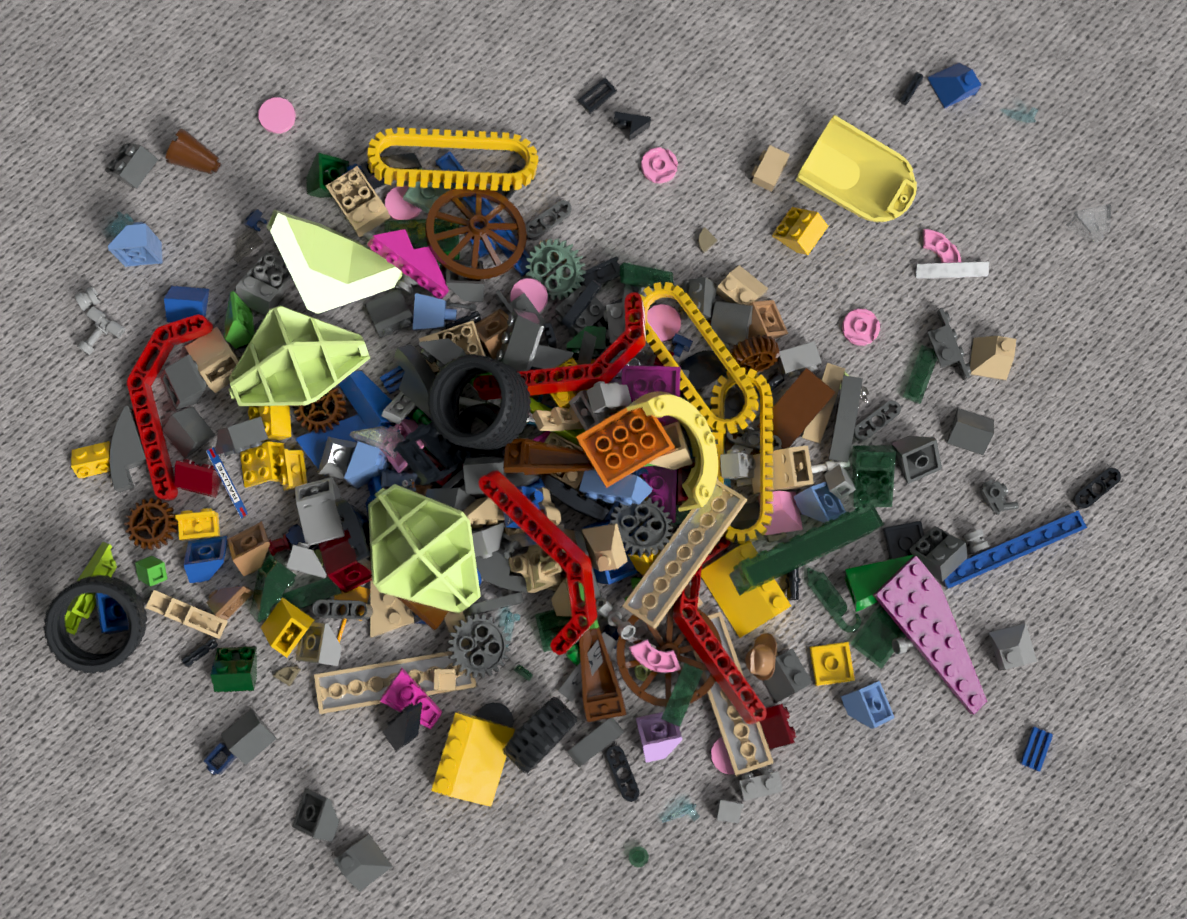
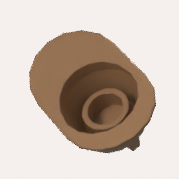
[745,633,777,681]

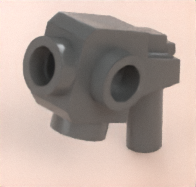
[980,480,1019,515]

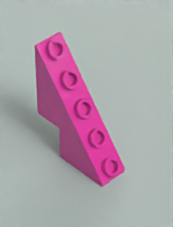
[367,229,449,299]

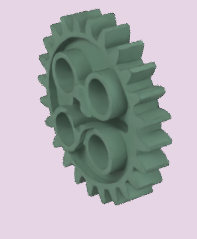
[525,238,586,300]

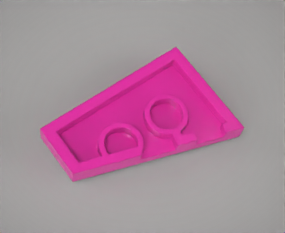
[380,667,442,729]

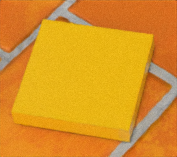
[809,642,855,686]

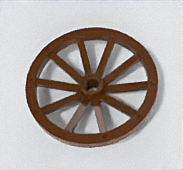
[425,186,527,279]
[616,604,722,708]

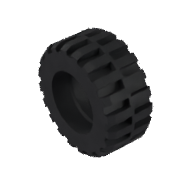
[503,697,578,773]

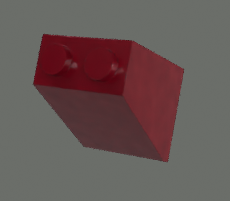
[318,530,372,593]

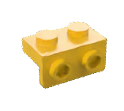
[71,441,111,478]
[277,449,307,490]
[175,508,220,541]

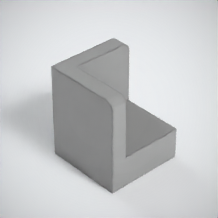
[824,464,856,499]
[716,799,744,823]

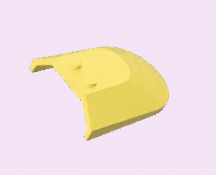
[796,115,917,222]

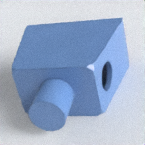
[413,293,457,331]

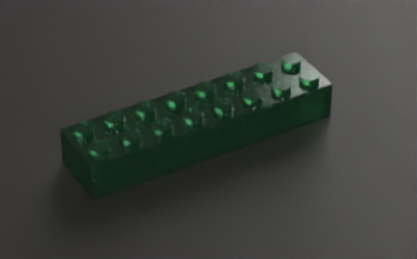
[729,504,884,596]

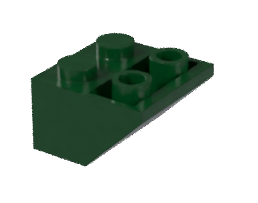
[566,326,606,360]
[210,646,257,692]

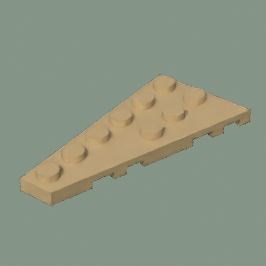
[370,580,414,638]

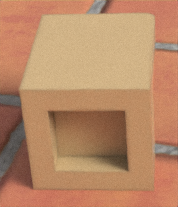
[434,669,456,690]

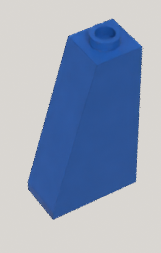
[338,371,410,434]
[296,414,372,470]

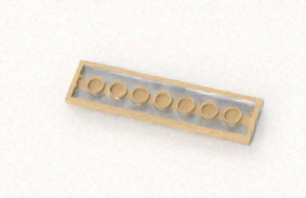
[623,480,747,629]
[693,612,774,776]
[314,648,477,714]

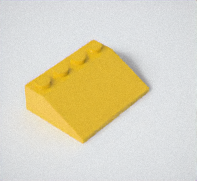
[701,540,791,638]
[431,711,515,806]

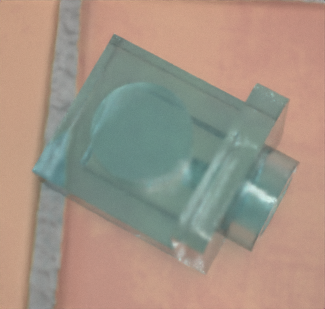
[106,211,134,238]

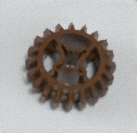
[729,335,780,374]
[294,388,346,434]
[124,498,178,550]

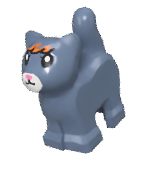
[381,468,421,492]

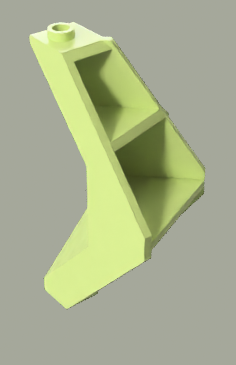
[266,210,403,313]
[229,305,370,406]
[368,484,481,614]

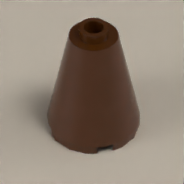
[165,128,221,174]

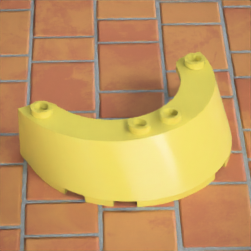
[626,392,718,512]

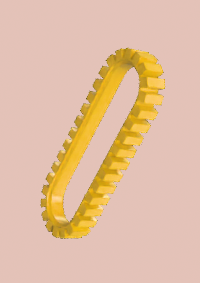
[368,127,538,191]
[633,282,759,434]
[711,368,773,544]

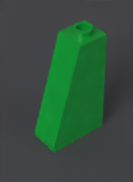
[844,555,913,612]

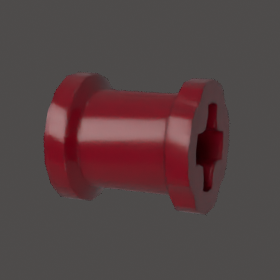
[268,534,292,556]

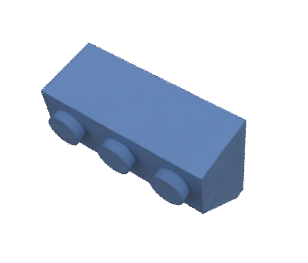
[108,222,163,267]
[344,441,389,489]
[579,470,653,506]

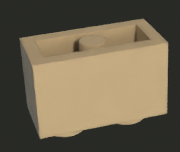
[751,145,790,192]

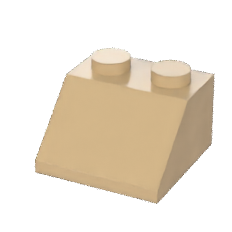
[716,265,768,305]

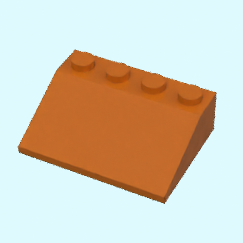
[576,407,675,488]

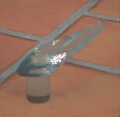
[1002,107,1038,123]
[504,611,520,648]
[661,804,700,823]

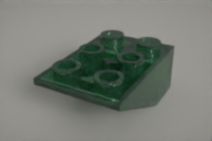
[852,445,896,507]
[250,555,296,623]

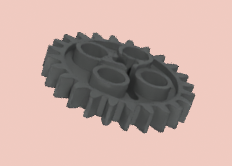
[609,498,673,558]
[447,614,511,678]

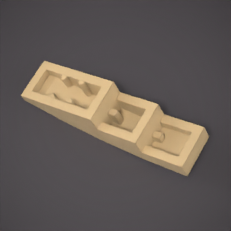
[802,363,845,444]
[532,406,584,431]
[145,590,228,639]

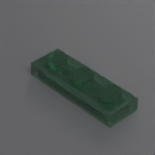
[620,262,674,289]
[902,345,937,404]
[279,577,342,609]
[661,663,703,727]

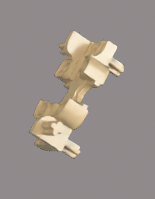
[505,488,565,593]

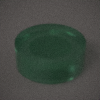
[514,665,533,682]
[628,846,649,867]

